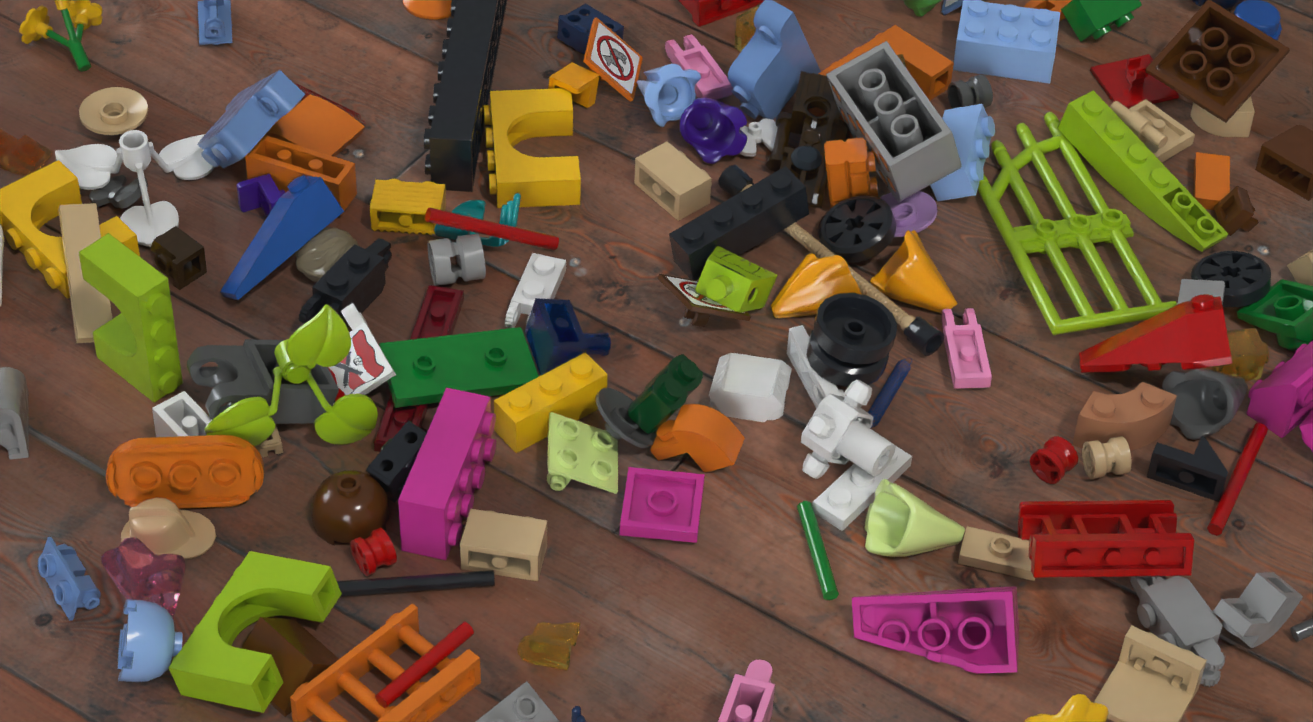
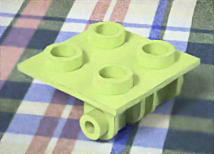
[547,412,618,494]

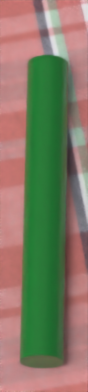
[797,501,839,600]

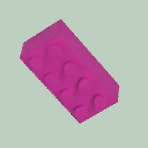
[398,387,496,560]

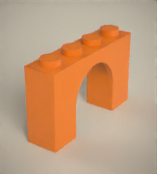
[808,25,954,139]

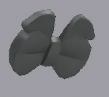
[89,175,148,208]

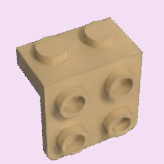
[1094,625,1207,722]

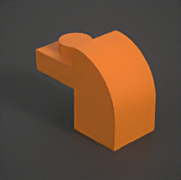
[650,404,745,473]

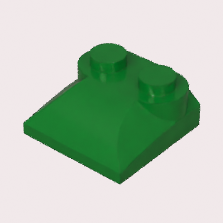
[1237,279,1313,351]

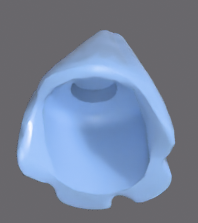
[637,63,701,127]

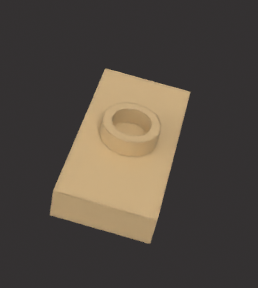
[958,526,1035,581]

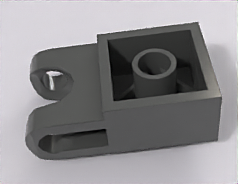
[187,339,339,424]

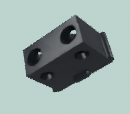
[366,421,427,503]

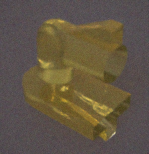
[517,622,580,670]

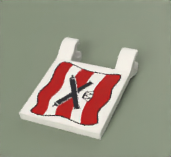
[328,303,396,405]

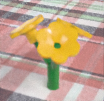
[19,0,103,72]

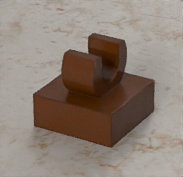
[1214,186,1259,236]

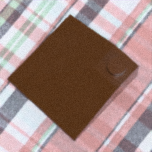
[1146,0,1290,123]

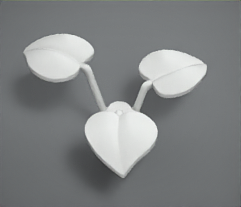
[55,130,215,247]

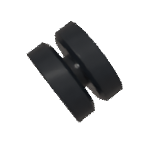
[806,293,897,387]

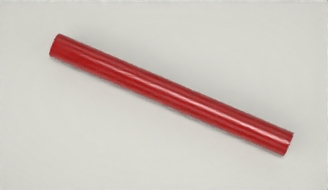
[425,208,559,250]
[1207,423,1268,536]

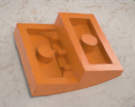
[265,94,365,157]

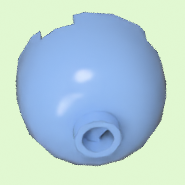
[118,599,183,682]

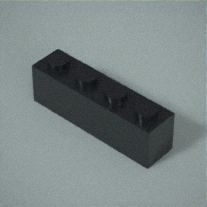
[669,166,809,280]

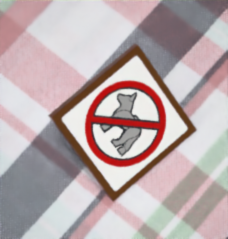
[657,274,751,327]

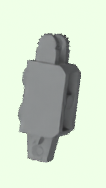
[1130,576,1226,687]

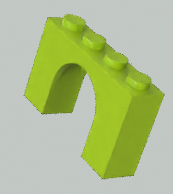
[79,233,183,403]
[168,551,342,713]

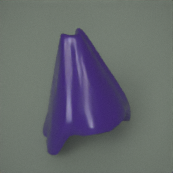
[679,97,747,164]

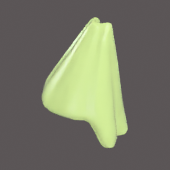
[865,479,965,557]

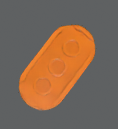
[106,435,264,509]

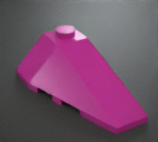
[852,587,1019,674]

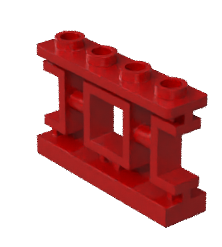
[1017,500,1194,578]

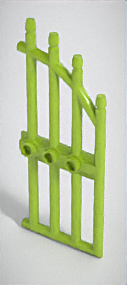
[978,112,1177,335]

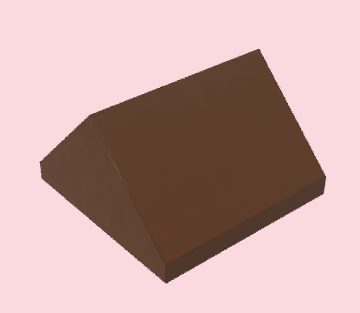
[242,617,339,717]

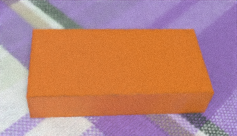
[1193,152,1230,210]

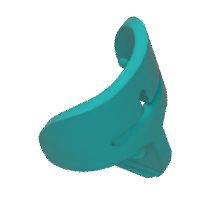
[434,193,521,247]

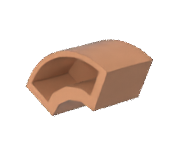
[1072,381,1177,451]

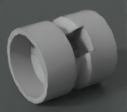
[427,233,486,286]

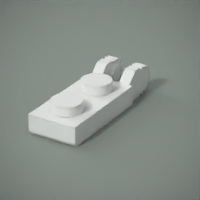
[505,253,566,333]

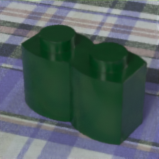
[628,354,703,434]

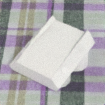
[709,353,792,422]

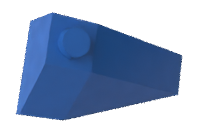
[220,175,344,300]

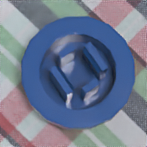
[1233,0,1282,40]

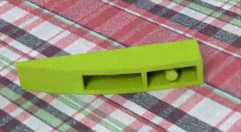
[1057,90,1228,252]

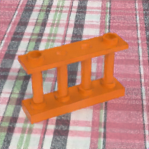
[290,603,481,722]

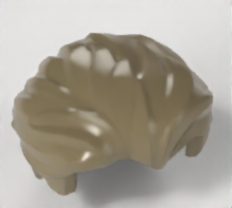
[295,227,359,283]

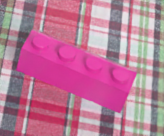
[1247,341,1313,438]

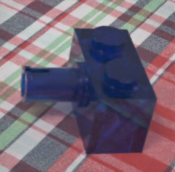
[524,298,611,375]

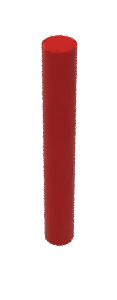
[375,622,474,708]

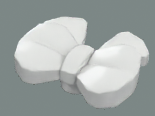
[739,118,778,157]

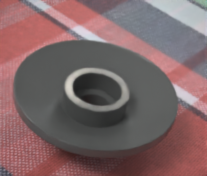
[596,388,656,448]

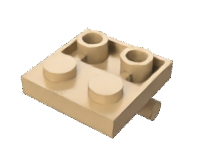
[1110,99,1195,162]

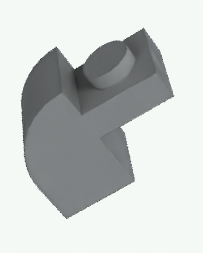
[1213,572,1303,648]

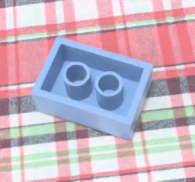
[953,0,1060,84]

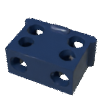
[557,3,624,55]

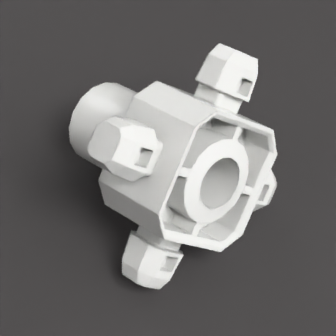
[801,379,895,479]

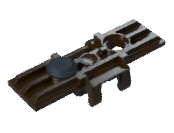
[766,71,850,208]

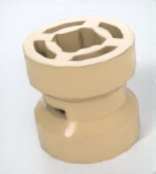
[1082,436,1132,479]

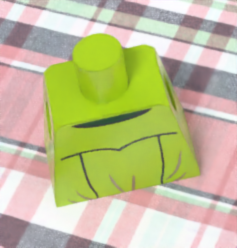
[695,246,778,313]

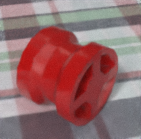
[1030,436,1079,484]
[350,528,397,576]

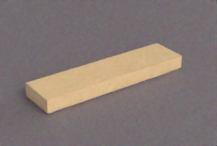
[58,203,112,343]

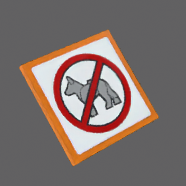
[583,17,643,102]

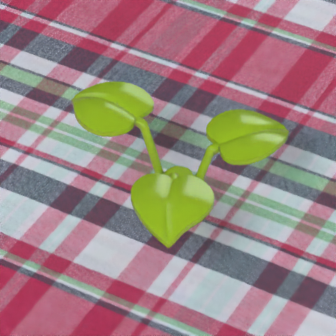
[204,304,378,446]

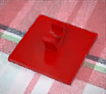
[1090,54,1179,109]

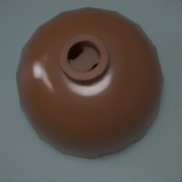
[312,470,389,546]

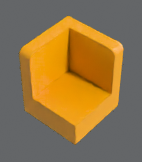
[548,62,599,108]

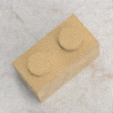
[634,141,712,221]
[460,509,547,581]

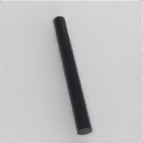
[337,570,495,597]

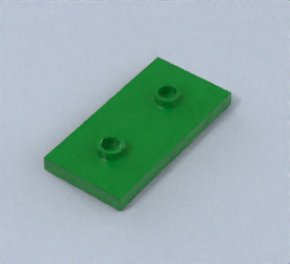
[379,327,539,408]

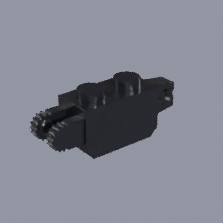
[298,238,392,327]

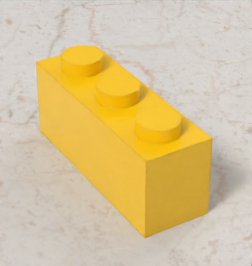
[494,352,608,453]

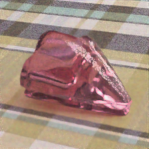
[101,537,186,620]

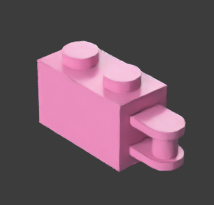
[718,659,775,722]

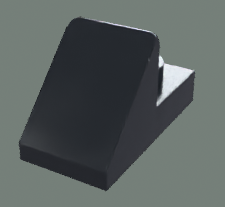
[1147,436,1228,502]

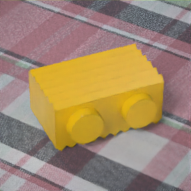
[370,179,446,235]

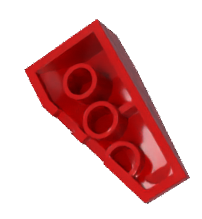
[1079,294,1232,373]

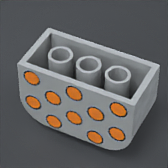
[826,41,961,202]

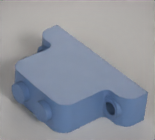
[728,0,821,120]
[197,70,305,168]

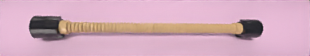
[718,165,944,356]

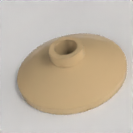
[79,87,148,135]

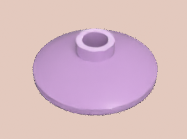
[880,191,938,237]

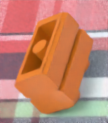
[824,137,878,208]

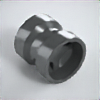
[947,74,993,109]

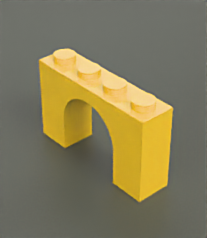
[484,88,581,208]
[0,160,140,299]

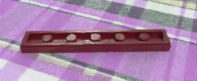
[374,285,464,452]

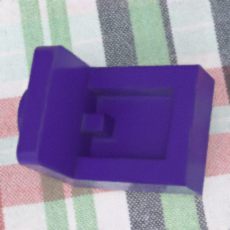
[236,174,286,217]

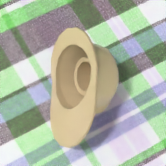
[121,497,216,559]

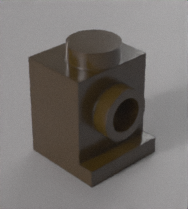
[151,226,207,290]

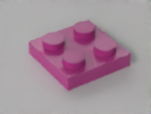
[620,467,705,543]

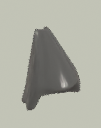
[1162,369,1248,440]

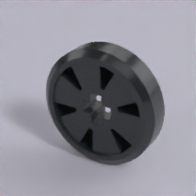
[818,195,896,263]
[1191,251,1271,308]

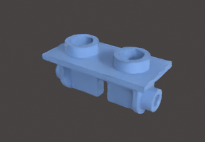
[198,0,233,45]
[38,537,101,621]

